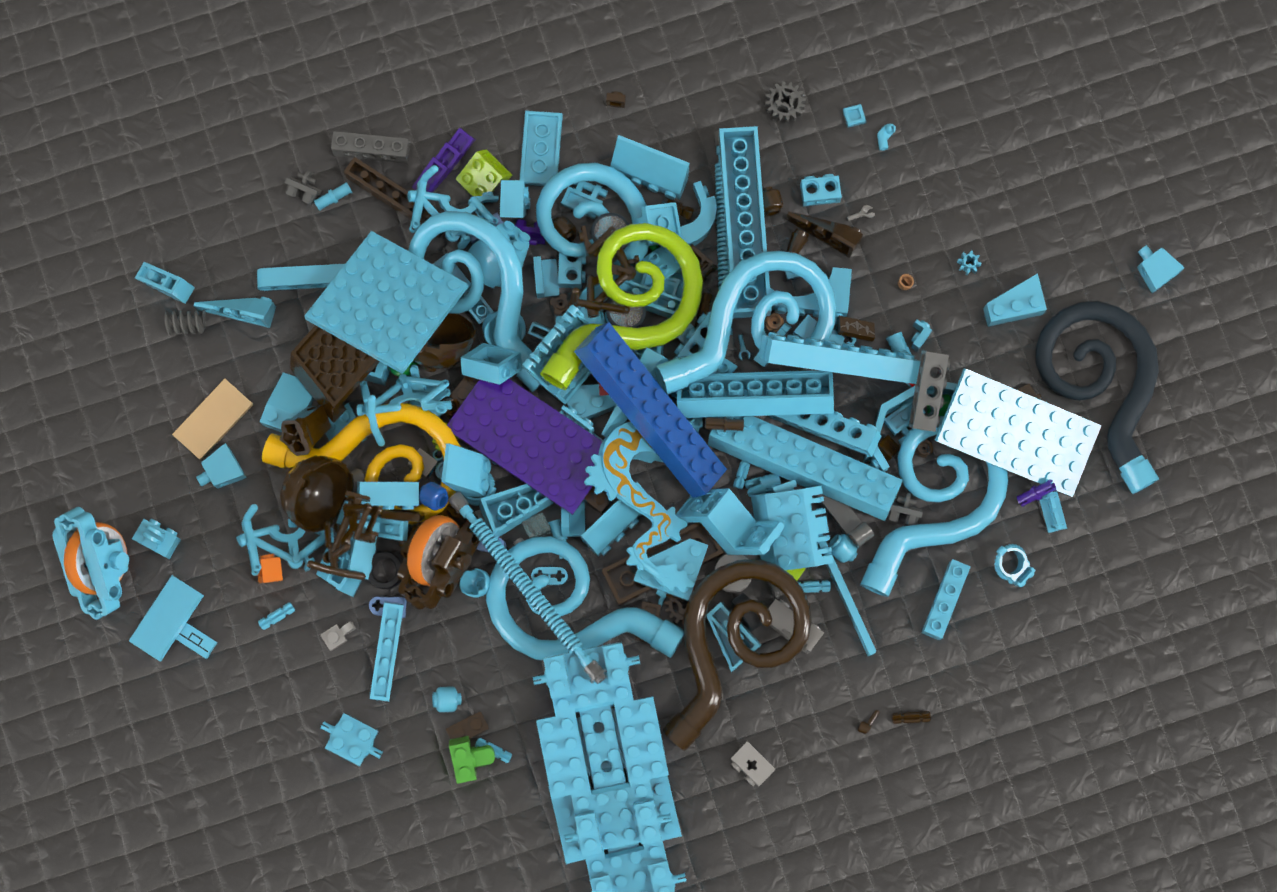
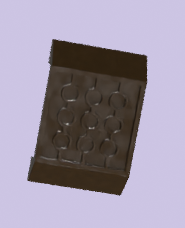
[290,325,380,423]

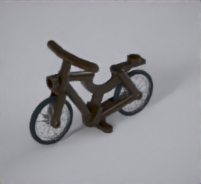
[568,213,646,328]

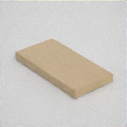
[172,379,254,460]

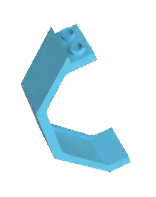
[863,382,957,472]

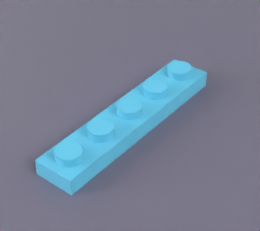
[370,602,404,701]

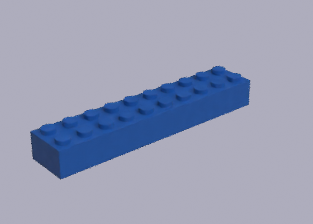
[574,322,727,498]

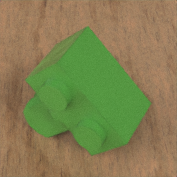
[449,736,495,784]

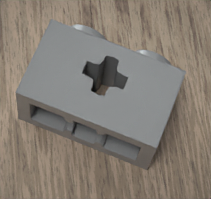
[730,741,776,787]

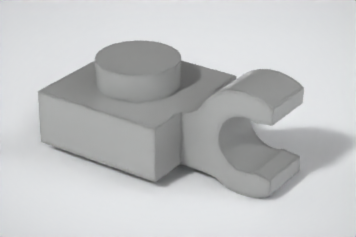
[320,621,356,651]

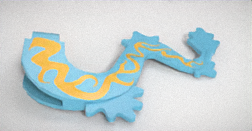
[584,422,694,594]

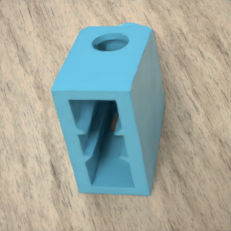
[1137,245,1184,293]
[196,443,247,488]

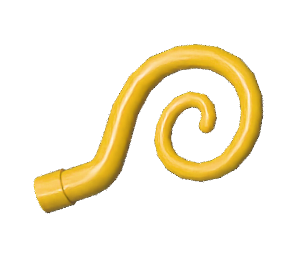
[262,402,460,525]

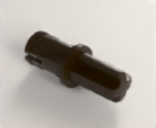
[705,417,744,432]

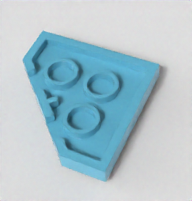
[633,539,708,601]

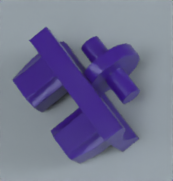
[514,219,546,250]

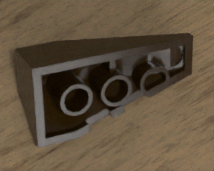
[786,211,863,258]

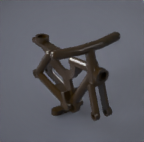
[307,491,382,580]

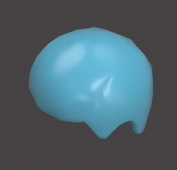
[459,568,490,598]

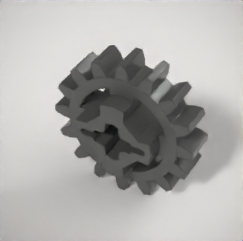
[765,81,806,123]

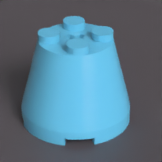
[468,221,530,288]

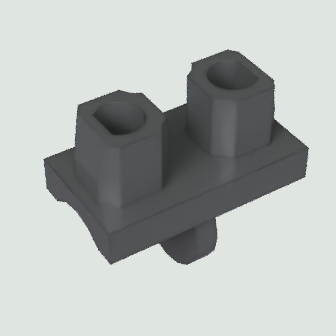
[285,171,323,204]
[888,492,923,525]

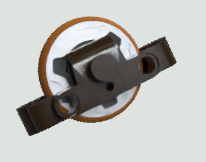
[397,503,480,610]

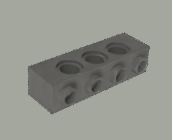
[331,131,410,163]
[909,350,950,432]

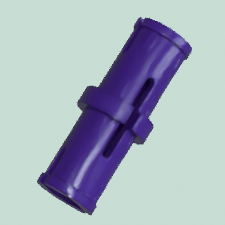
[1017,479,1056,507]

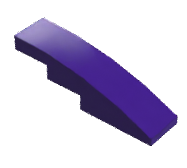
[412,128,476,193]

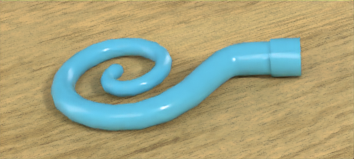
[536,163,649,324]
[408,211,540,392]
[655,251,836,394]
[860,416,1008,597]
[486,536,684,660]

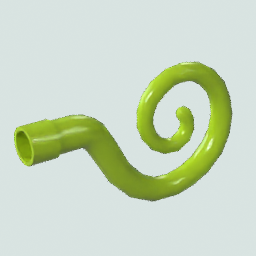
[540,223,703,390]

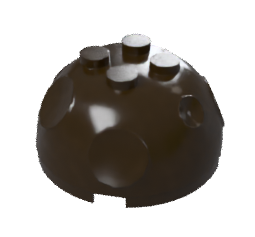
[413,313,476,372]
[280,455,354,533]

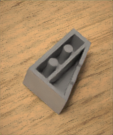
[768,599,824,654]

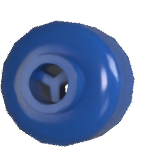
[419,482,449,510]

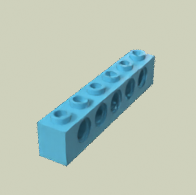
[768,411,881,457]

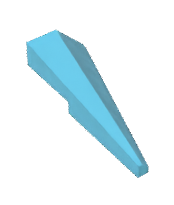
[601,347,670,438]

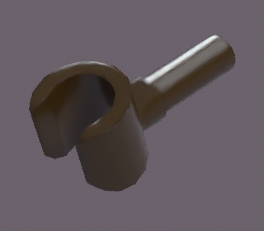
[858,710,880,734]

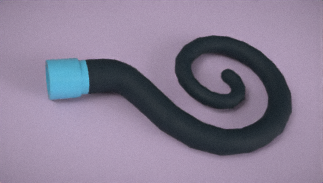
[1036,301,1159,494]

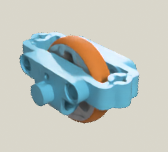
[53,507,129,620]

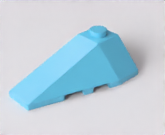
[194,297,276,328]

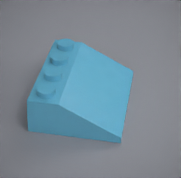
[610,135,689,200]

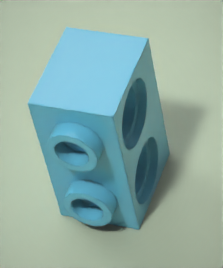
[800,174,842,206]
[558,252,586,288]

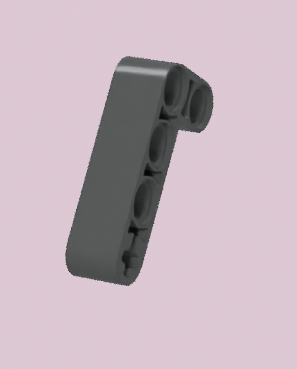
[814,494,874,548]

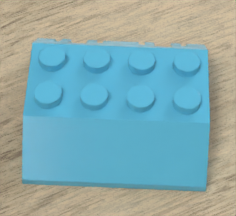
[522,305,591,404]
[751,485,834,570]

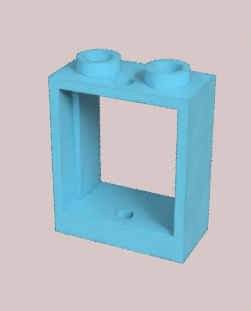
[461,343,522,385]

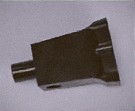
[280,405,331,456]

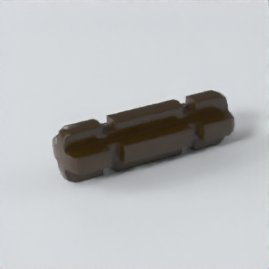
[695,293,712,330]
[892,711,931,724]

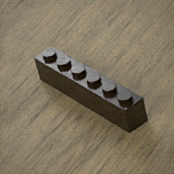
[344,157,443,238]

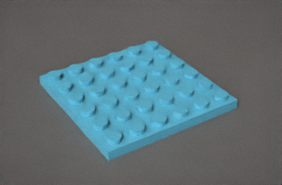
[305,231,468,374]

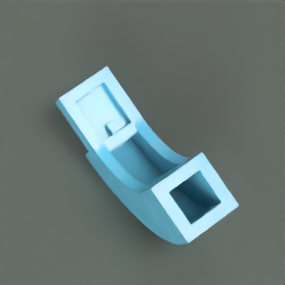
[681,181,717,246]

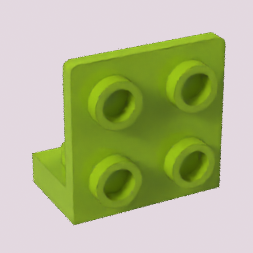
[456,149,512,204]

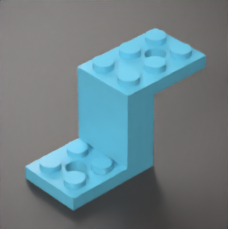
[676,489,785,555]

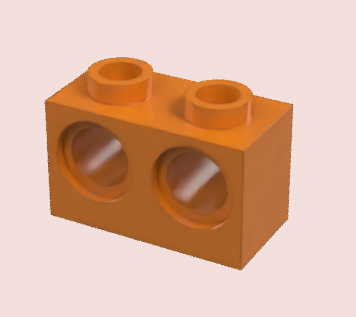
[258,554,283,584]

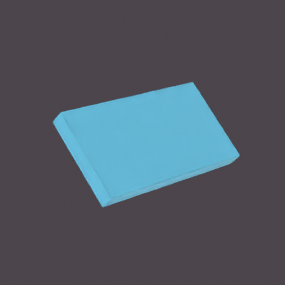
[520,111,563,186]
[129,575,204,662]

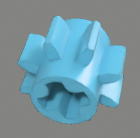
[957,251,982,275]

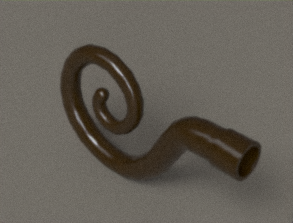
[662,559,812,751]

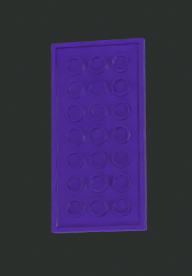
[447,379,603,515]

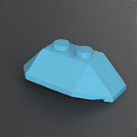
[619,271,684,318]

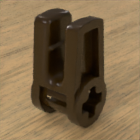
[690,244,718,282]

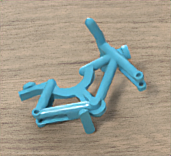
[408,165,499,249]
[357,365,452,447]
[236,504,333,576]

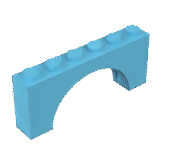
[770,267,852,319]

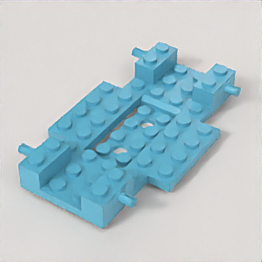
[533,642,672,856]
[549,708,686,892]

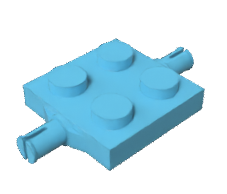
[320,713,383,767]

